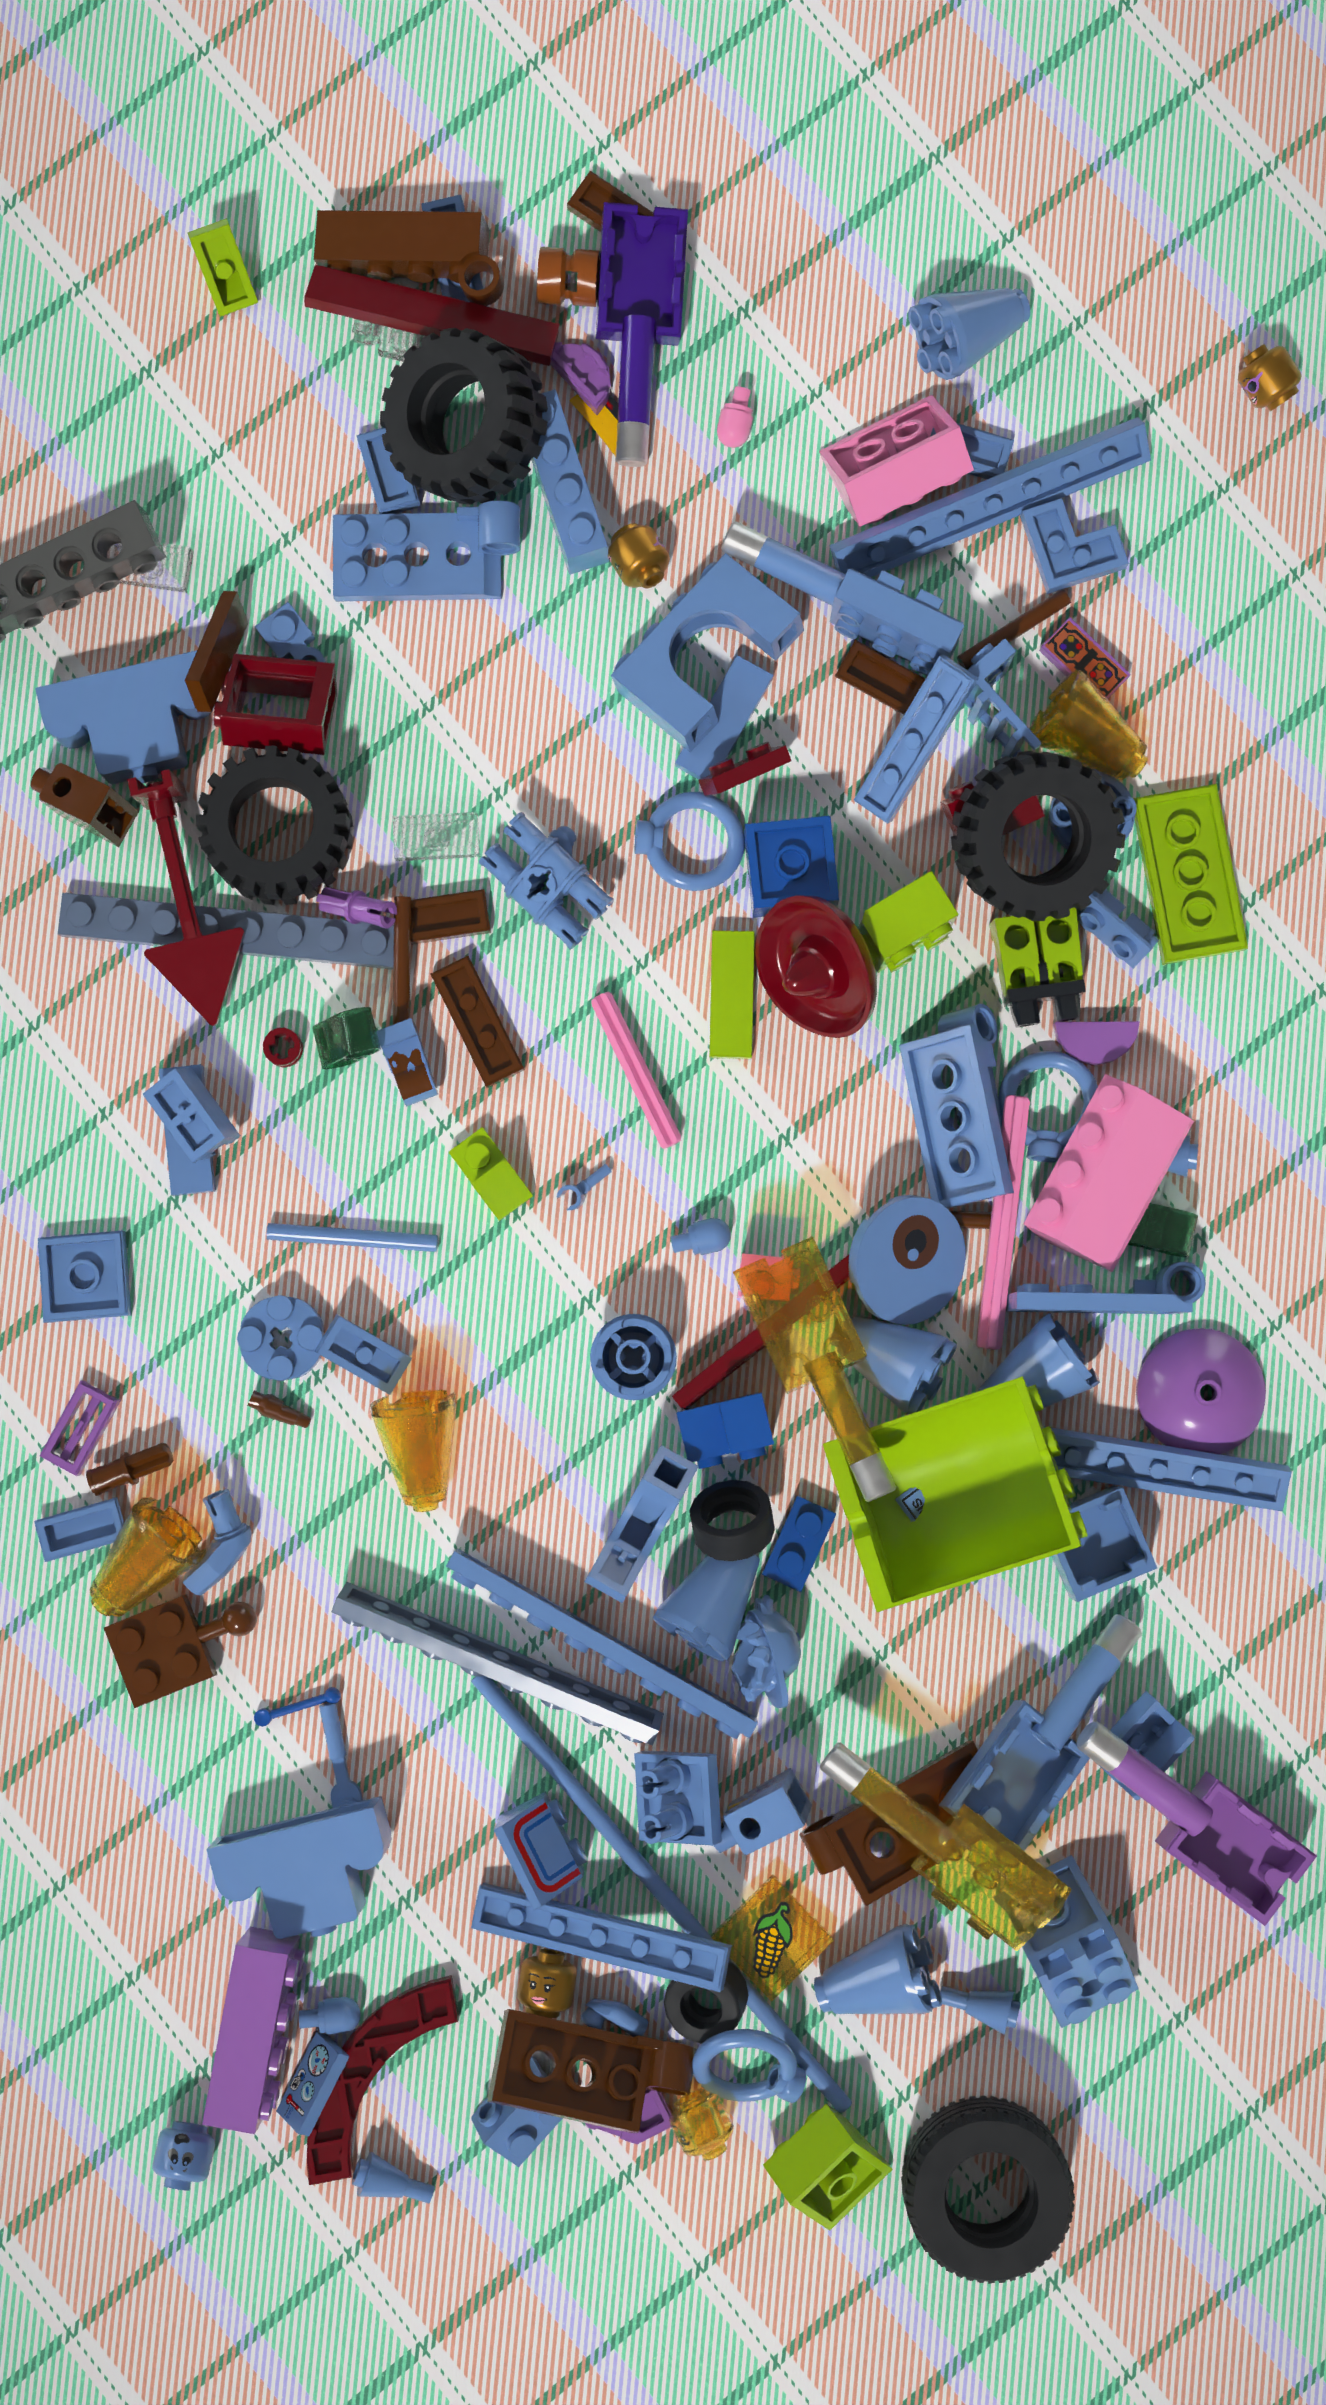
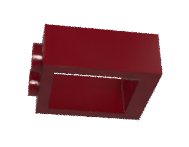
[214,654,337,755]

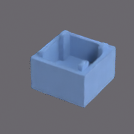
[1052,1485,1157,1602]

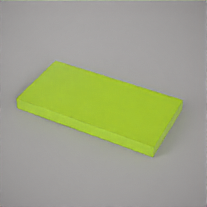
[1133,784,1248,965]

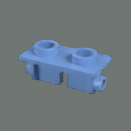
[1076,889,1159,969]

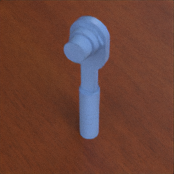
[319,1703,363,1809]

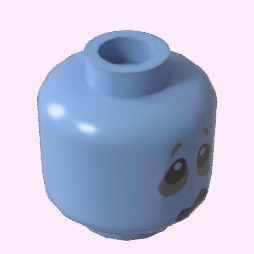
[152,2121,215,2191]

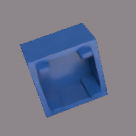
[744,816,839,918]

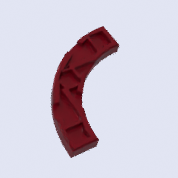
[307,1975,459,2185]

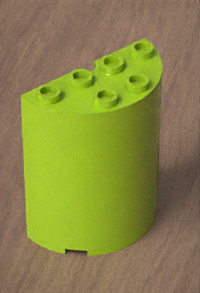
[823,1376,1088,1613]

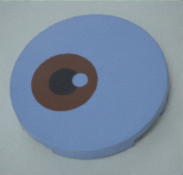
[848,1195,966,1325]

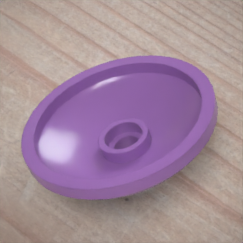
[1136,1328,1266,1454]

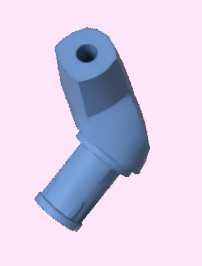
[183,1489,252,1596]

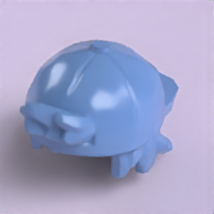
[731,1595,801,1708]

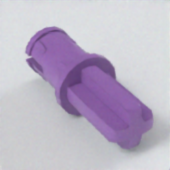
[316,887,397,929]

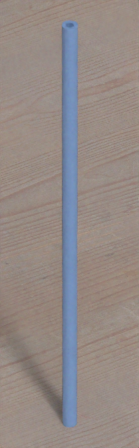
[471,1676,852,2114]

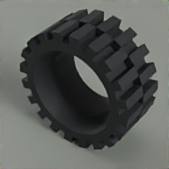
[196,746,354,905]

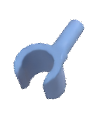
[556,1164,612,1210]

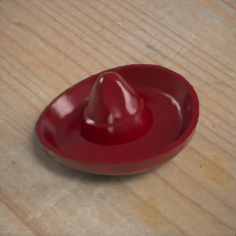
[755,896,877,1038]

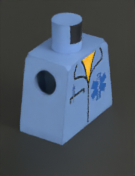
[714,1768,812,1855]

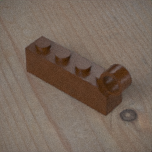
[314,210,504,306]

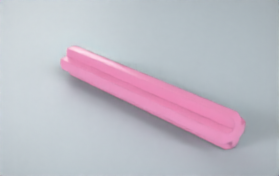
[591,992,681,1149]

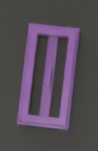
[39,1380,121,1476]

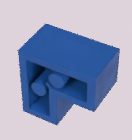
[676,1392,774,1469]

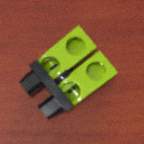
[989,908,1086,1028]

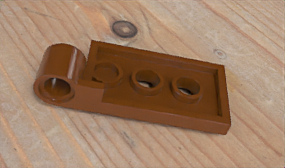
[487,2009,697,2134]

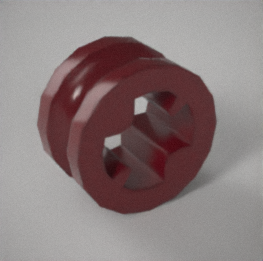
[263,1027,304,1068]

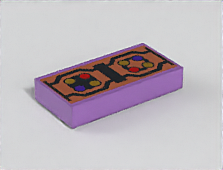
[1039,617,1131,708]

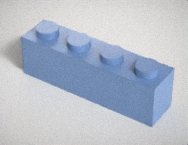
[532,389,609,575]

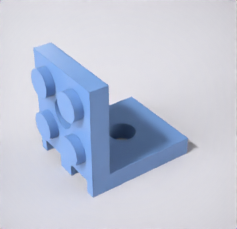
[995,1855,1139,2028]

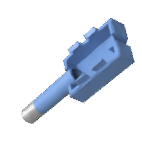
[721,521,965,676]
[939,1614,1142,1862]

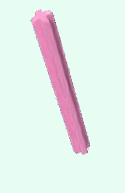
[977,1095,1030,1350]

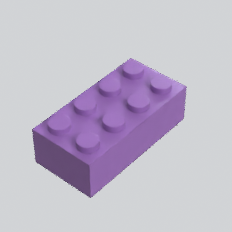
[202,1926,305,2134]

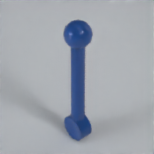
[254,1687,341,1727]

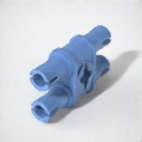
[479,812,614,950]

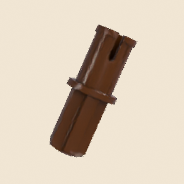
[86,1443,174,1496]

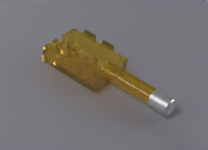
[733,1236,896,1502]
[820,1742,1072,1951]

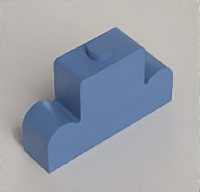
[35,650,215,784]
[206,1796,392,1939]

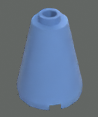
[978,1312,1100,1408]
[653,1555,760,1662]

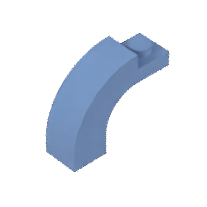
[584,1445,699,1603]

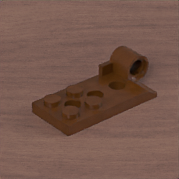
[799,1740,984,1906]

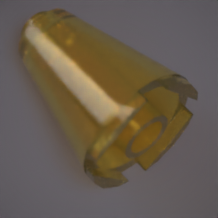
[1029,669,1148,780]
[370,1390,457,1512]
[89,1497,206,1617]

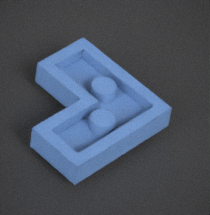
[1020,498,1129,594]

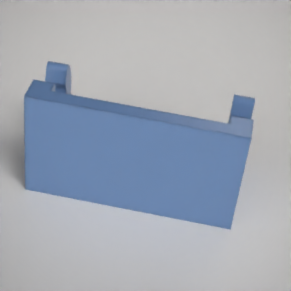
[143,1068,240,1163]

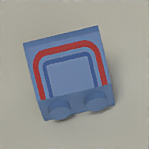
[494,1791,587,1910]

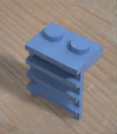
[964,639,1042,758]

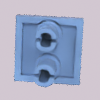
[634,1750,722,1846]

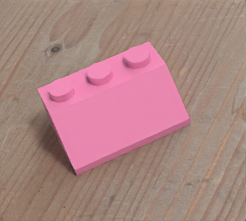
[819,395,974,527]

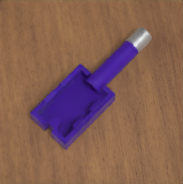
[595,202,688,467]

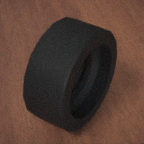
[689,1480,775,1561]

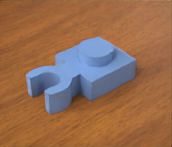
[255,602,326,662]

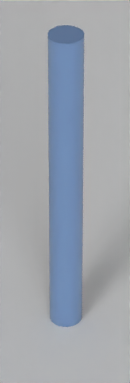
[266,1223,438,1252]

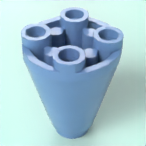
[908,288,1030,380]
[830,1314,957,1415]
[814,1924,942,2014]

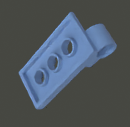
[333,501,520,602]
[899,1004,1014,1209]
[1006,1262,1206,1314]

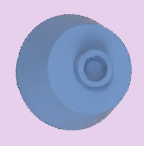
[590,1314,677,1400]

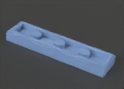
[854,655,979,824]

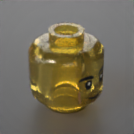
[669,2088,734,2161]

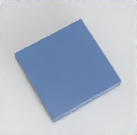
[37,1230,132,1323]

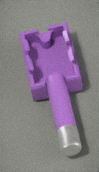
[1077,1721,1317,1926]

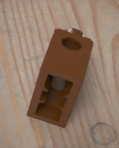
[30,763,139,848]

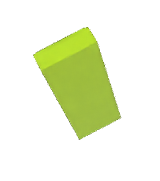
[709,930,755,1059]

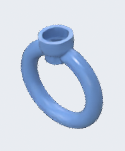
[634,792,745,891]
[998,1051,1098,1163]
[692,2029,806,2103]

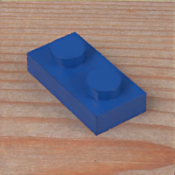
[761,1495,836,1592]

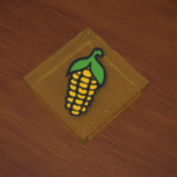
[711,1874,834,2002]

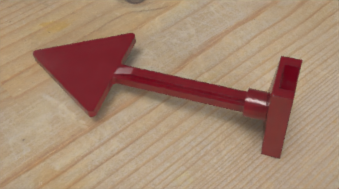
[127,769,245,1026]

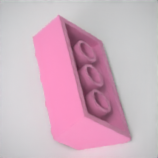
[1023,1074,1194,1272]

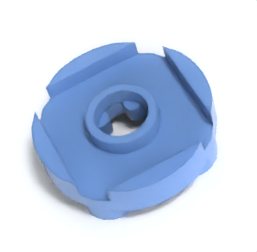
[237,1295,325,1381]

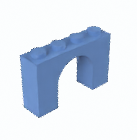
[611,553,804,752]

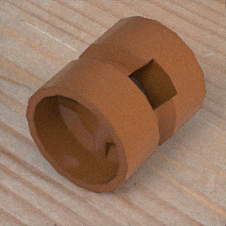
[537,247,600,307]

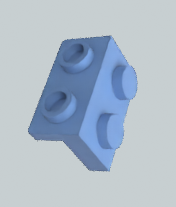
[1095,1691,1195,1800]
[471,2056,563,2167]

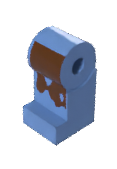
[375,1018,438,1107]

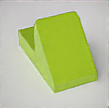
[187,218,258,317]
[448,1127,533,1221]

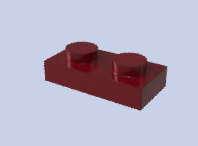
[698,742,792,796]

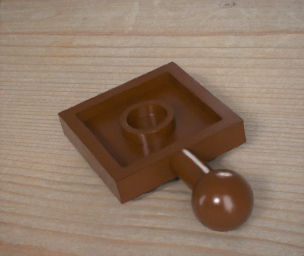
[104,1594,257,1708]

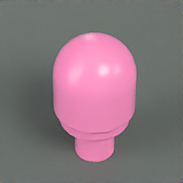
[717,386,753,448]

